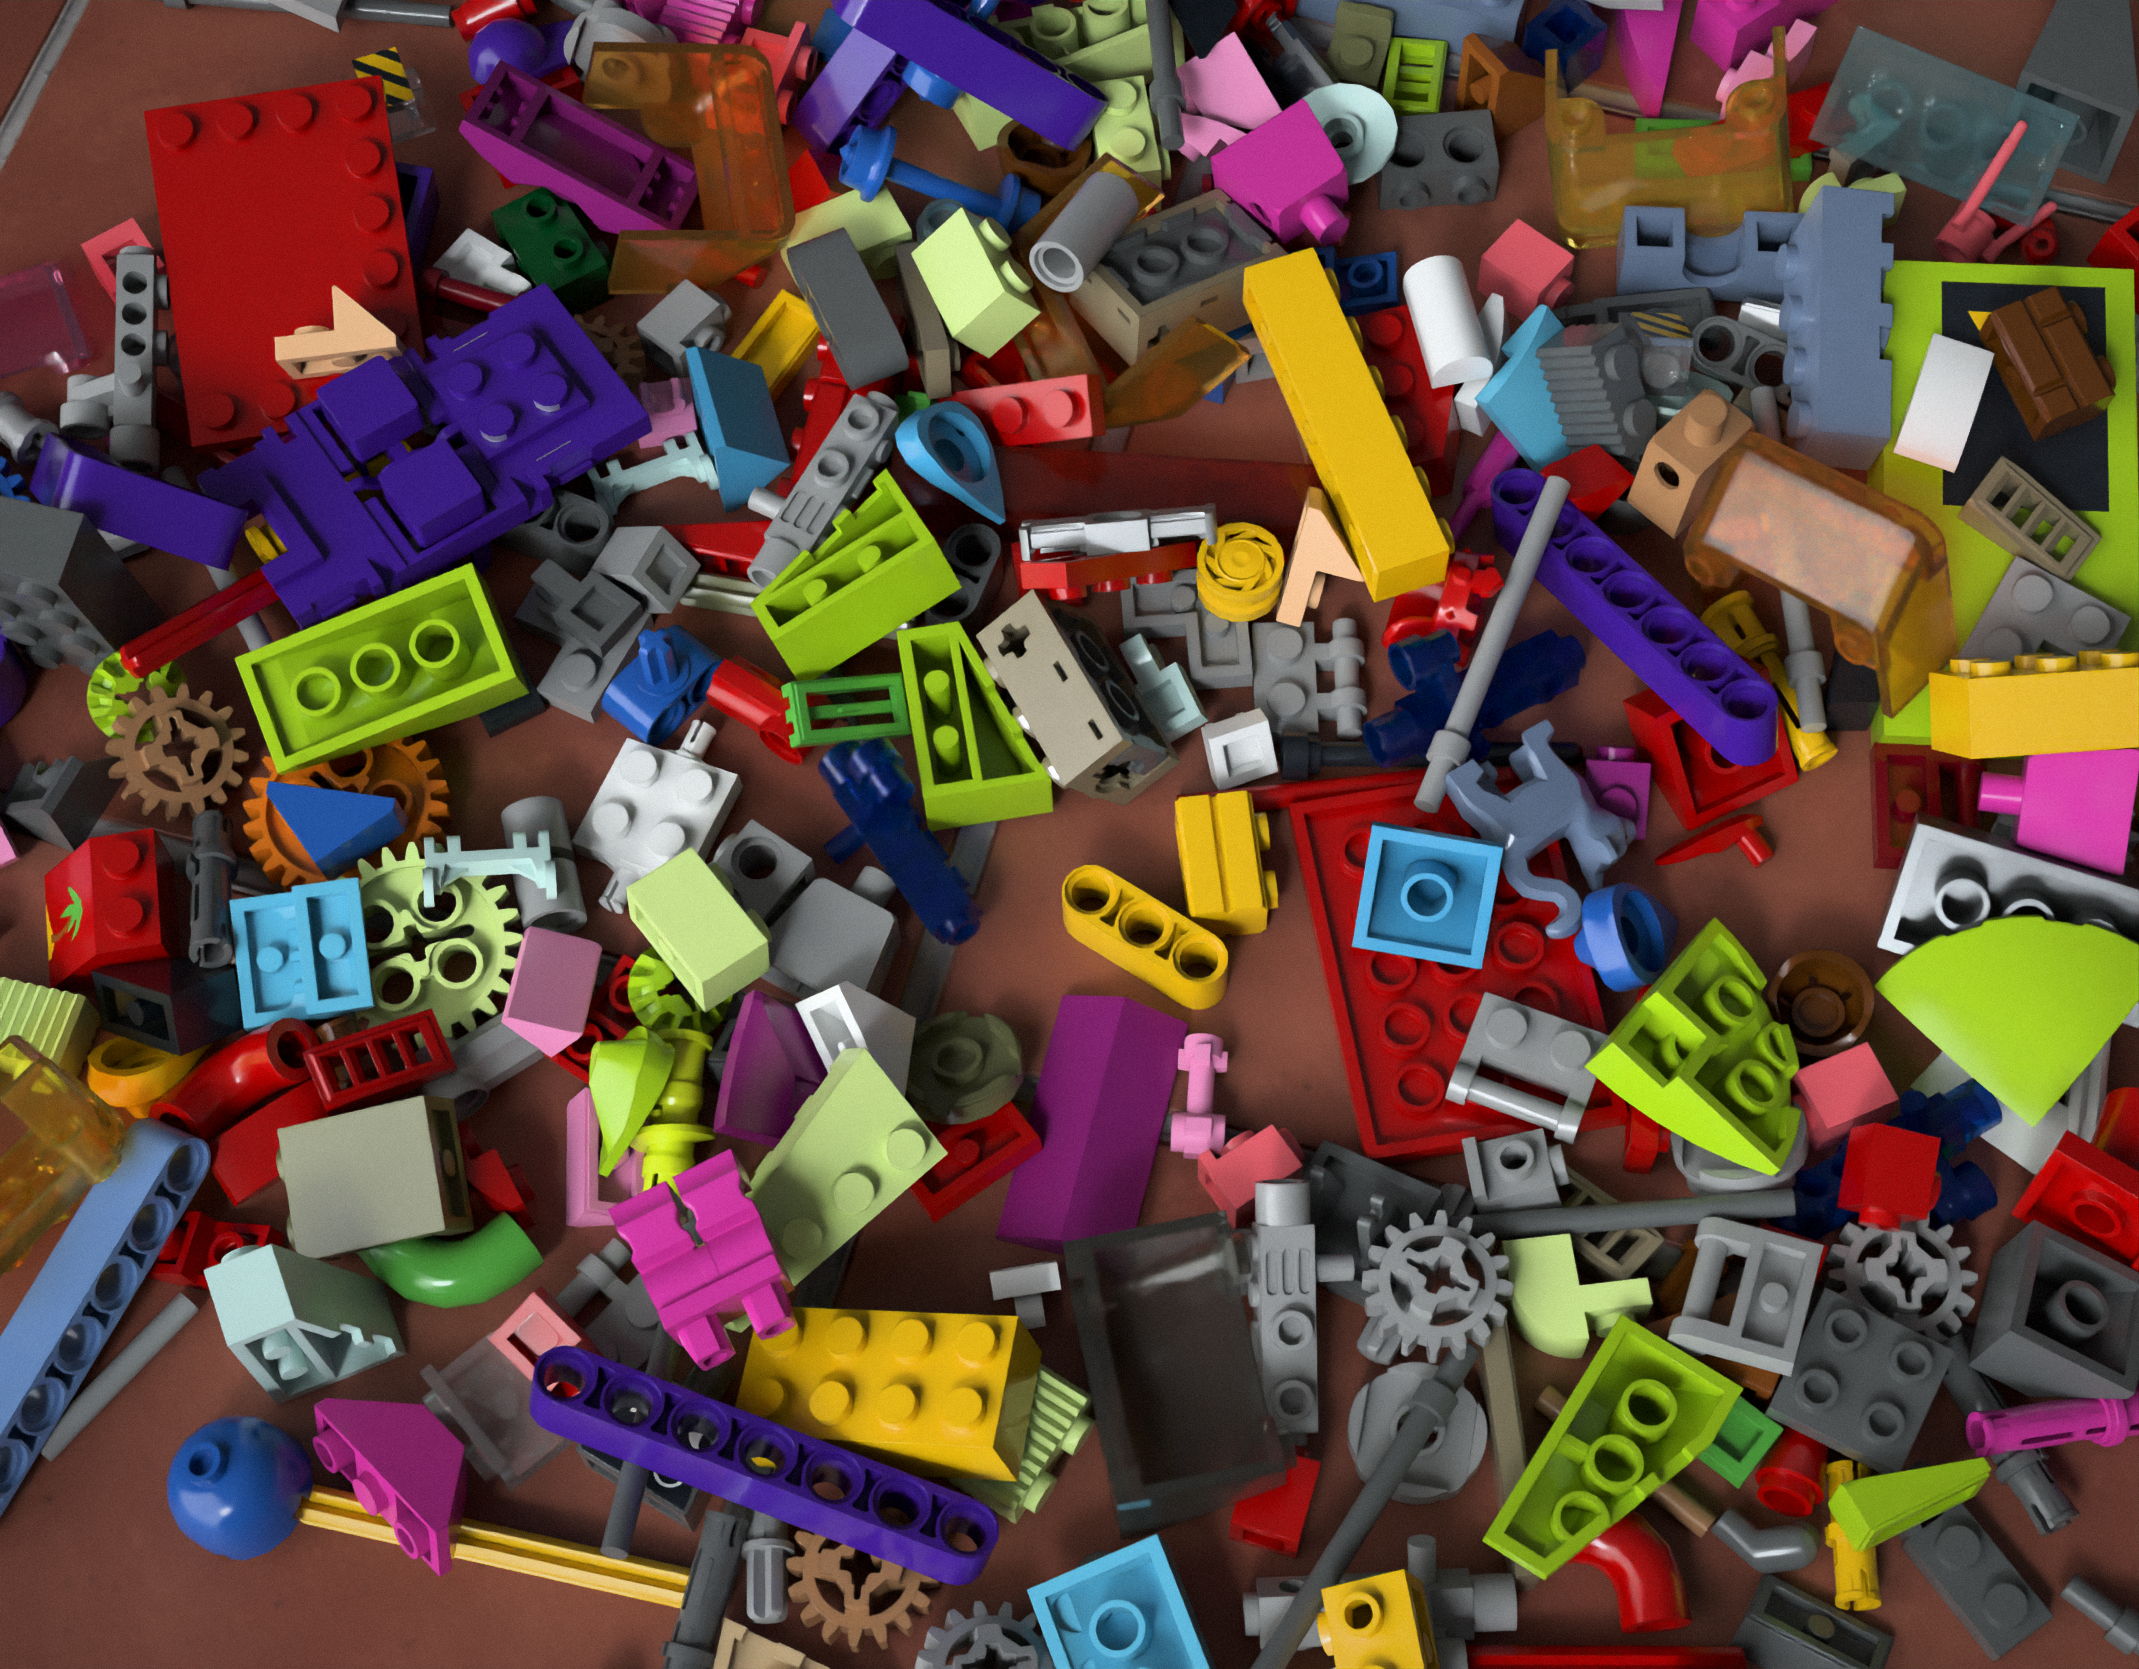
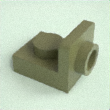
[1325,1,1394,93]

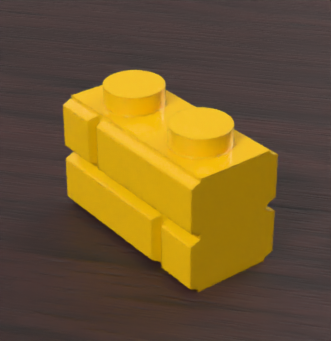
[1175,790,1278,938]

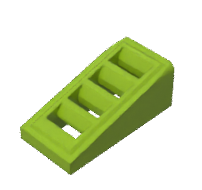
[1382,37,1448,117]
[1828,1457,1992,1552]

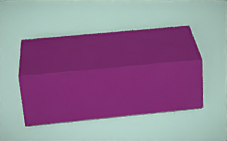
[996,995,1189,1270]

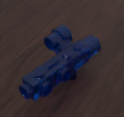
[1362,628,1586,769]
[818,737,984,946]
[1767,1078,2002,1241]

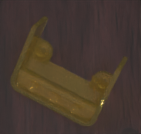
[1545,26,1794,249]

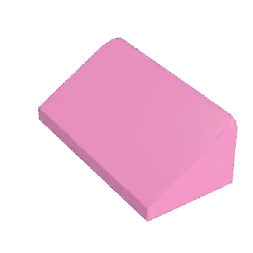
[501,926,603,1057]
[566,1087,646,1227]

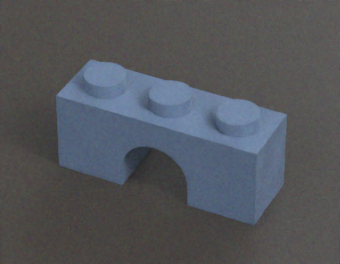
[1616,206,1805,304]

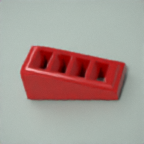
[660,520,773,579]
[302,1008,458,1117]

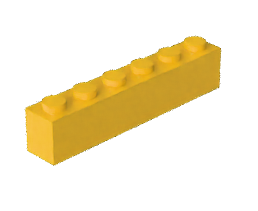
[1242,247,1455,603]

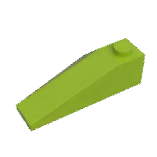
[1482,1314,1744,1581]

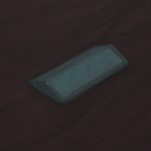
[1808,25,2080,228]

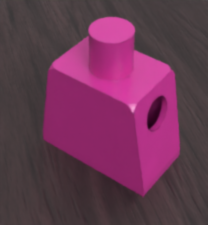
[1210,98,1349,245]
[1977,748,2139,875]

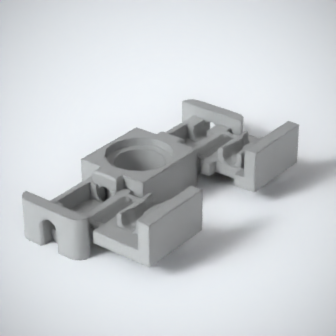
[1019,503,1218,561]

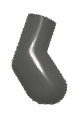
[1710,1505,1821,1574]

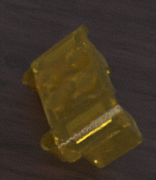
[0,1035,126,1277]

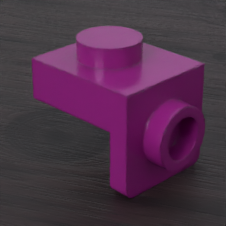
[1581,745,1651,840]

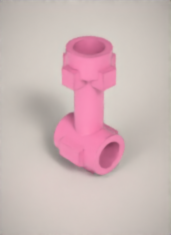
[1170,1033,1228,1159]

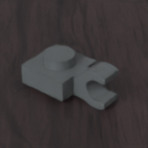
[531,559,643,658]

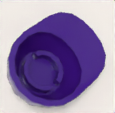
[468,17,575,85]

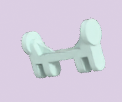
[586,431,719,527]
[422,830,557,908]

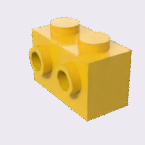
[1317,1569,1441,1669]

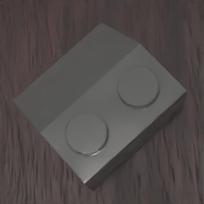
[1968,1220,2139,1399]

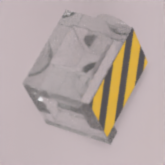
[352,47,437,144]
[1618,312,1694,397]

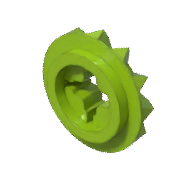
[87,650,188,743]
[628,946,733,1034]

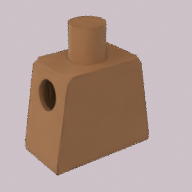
[1627,388,1756,539]

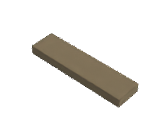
[1474,1303,1540,1592]

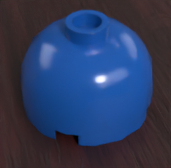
[166,1415,313,1561]

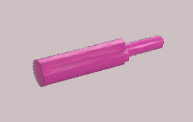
[1448,429,1522,546]

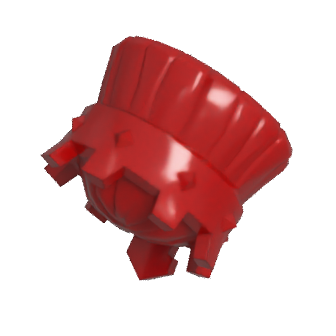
[1382,548,1505,668]

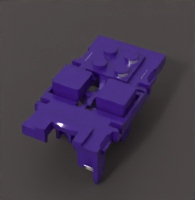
[196,282,652,631]

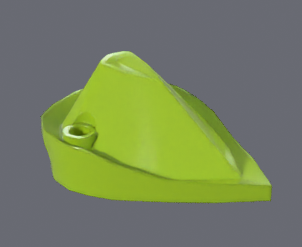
[589,1026,675,1177]

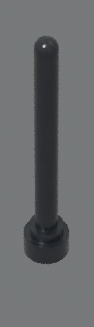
[1280,729,1584,780]

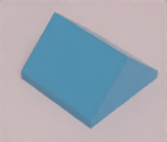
[685,346,791,514]
[1352,821,1504,969]

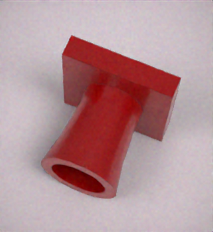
[2010,1087,2139,1272]

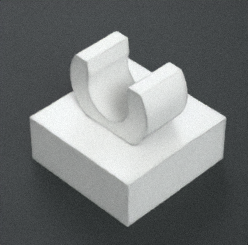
[1201,708,1278,790]
[989,1260,1061,1329]

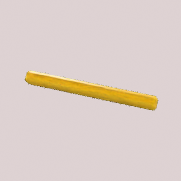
[295,1484,691,1608]

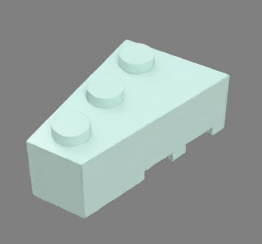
[203,1244,407,1405]

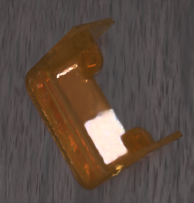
[582,42,796,294]
[1008,152,1252,430]
[1683,432,1958,719]

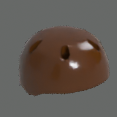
[996,120,1092,198]
[1766,949,1874,1059]

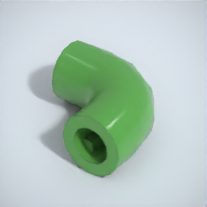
[356,1211,544,1309]

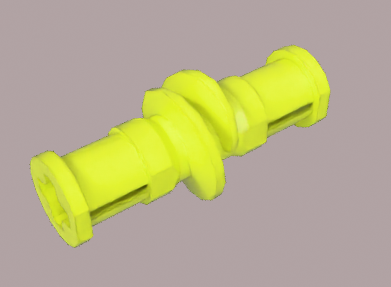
[630,1029,716,1213]

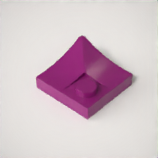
[713,990,828,1148]

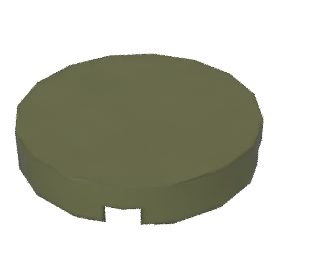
[905,1011,1026,1125]

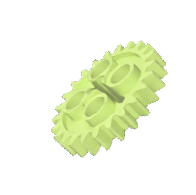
[336,842,523,1052]

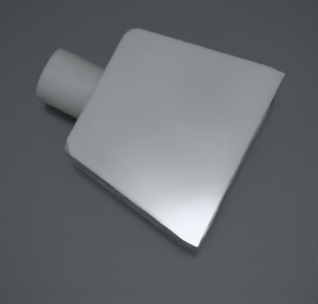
[760,866,901,1000]

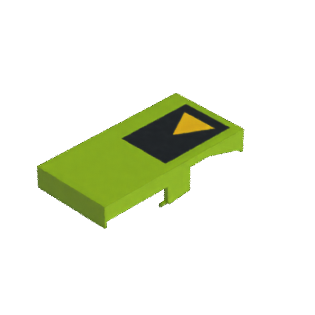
[1867,260,2139,760]

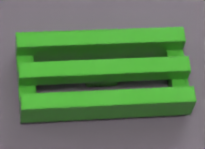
[781,672,912,748]

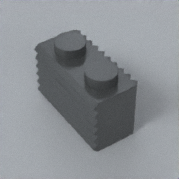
[1535,322,1658,458]

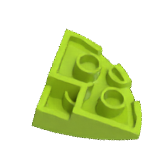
[1873,914,2139,1128]
[1584,917,1801,1176]

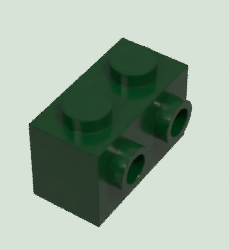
[490,187,617,318]

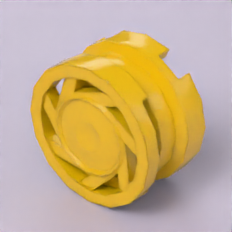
[1196,522,1285,622]

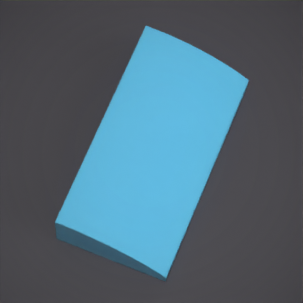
[1027,1534,1216,1669]

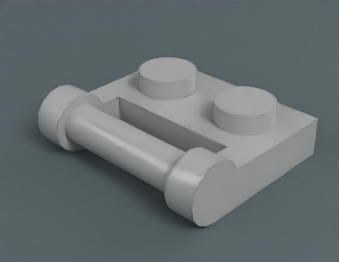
[1445,992,1609,1145]
[1667,1217,1824,1377]

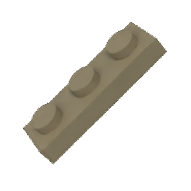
[894,242,960,400]

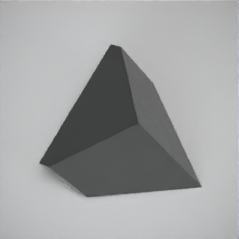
[0,756,126,852]

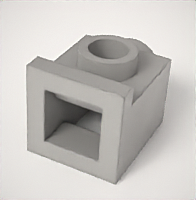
[637,279,732,379]
[1461,1128,1570,1214]

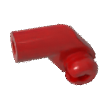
[1989,195,2061,265]

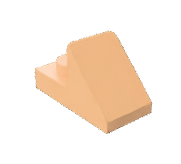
[274,286,407,380]
[1276,486,1364,627]

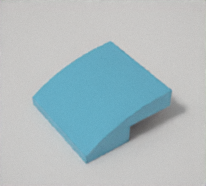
[1474,304,1570,476]
[229,877,375,1032]

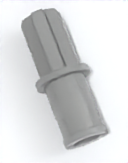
[739,1507,795,1624]

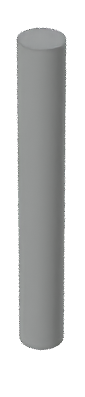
[40,1292,199,1463]

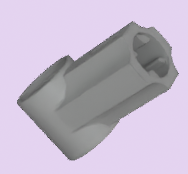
[405,1012,545,1123]

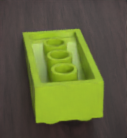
[234,562,530,776]

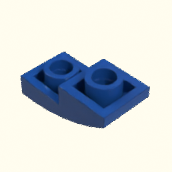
[1287,245,1401,316]

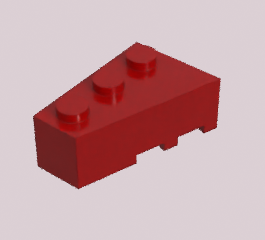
[1354,304,1464,498]

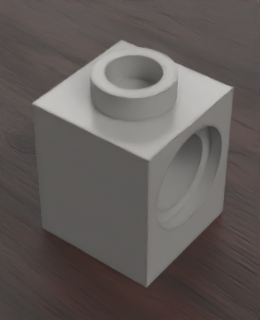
[587,526,701,613]

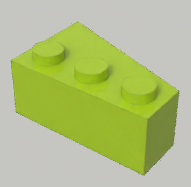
[750,468,962,681]
[896,621,1053,832]

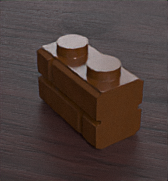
[1978,286,2116,442]

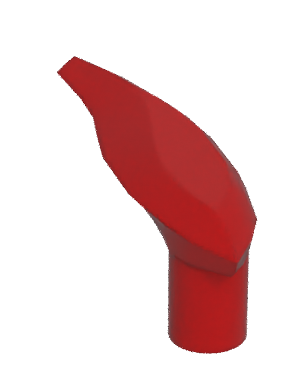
[1654,814,1776,869]

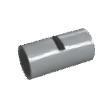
[1029,172,1139,292]
[501,796,587,935]

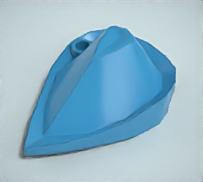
[895,401,1006,525]

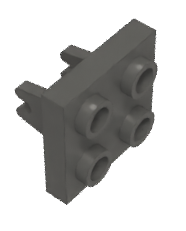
[1301,1139,1445,1307]
[1765,1288,1955,1474]

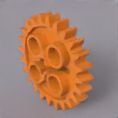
[243,736,453,892]

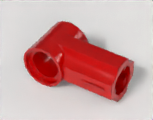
[706,654,837,766]

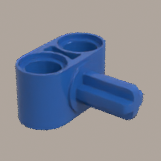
[602,625,725,747]

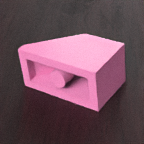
[1176,32,1282,134]

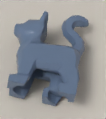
[1445,719,1636,939]

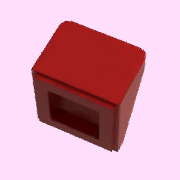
[1540,443,1635,522]

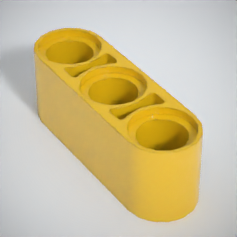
[1062,865,1228,1010]

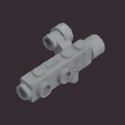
[60,246,170,475]
[747,391,899,590]
[1211,1179,1355,1446]
[1243,1534,1518,1669]

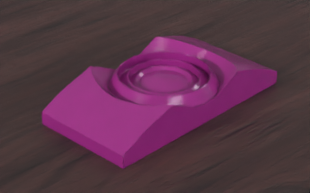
[459,59,708,244]

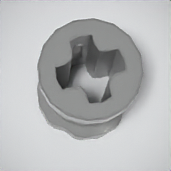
[0,391,59,467]

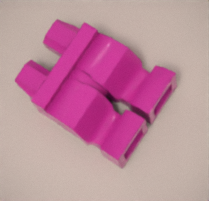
[607,1148,796,1371]

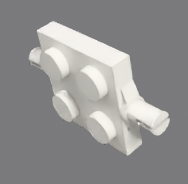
[571,720,743,914]

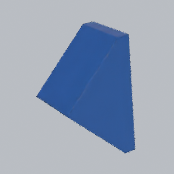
[266,781,408,881]

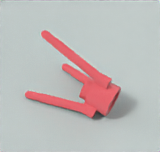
[1933,120,2057,264]

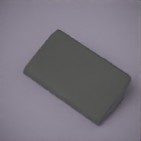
[1730,1573,1895,1669]

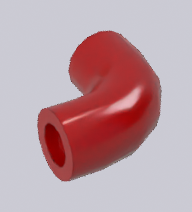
[148,1018,320,1144]
[1566,1510,1692,1635]

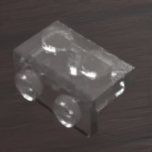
[419,1331,575,1492]

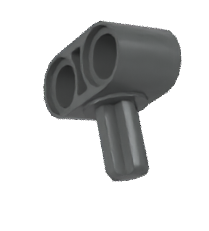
[924,523,1004,645]

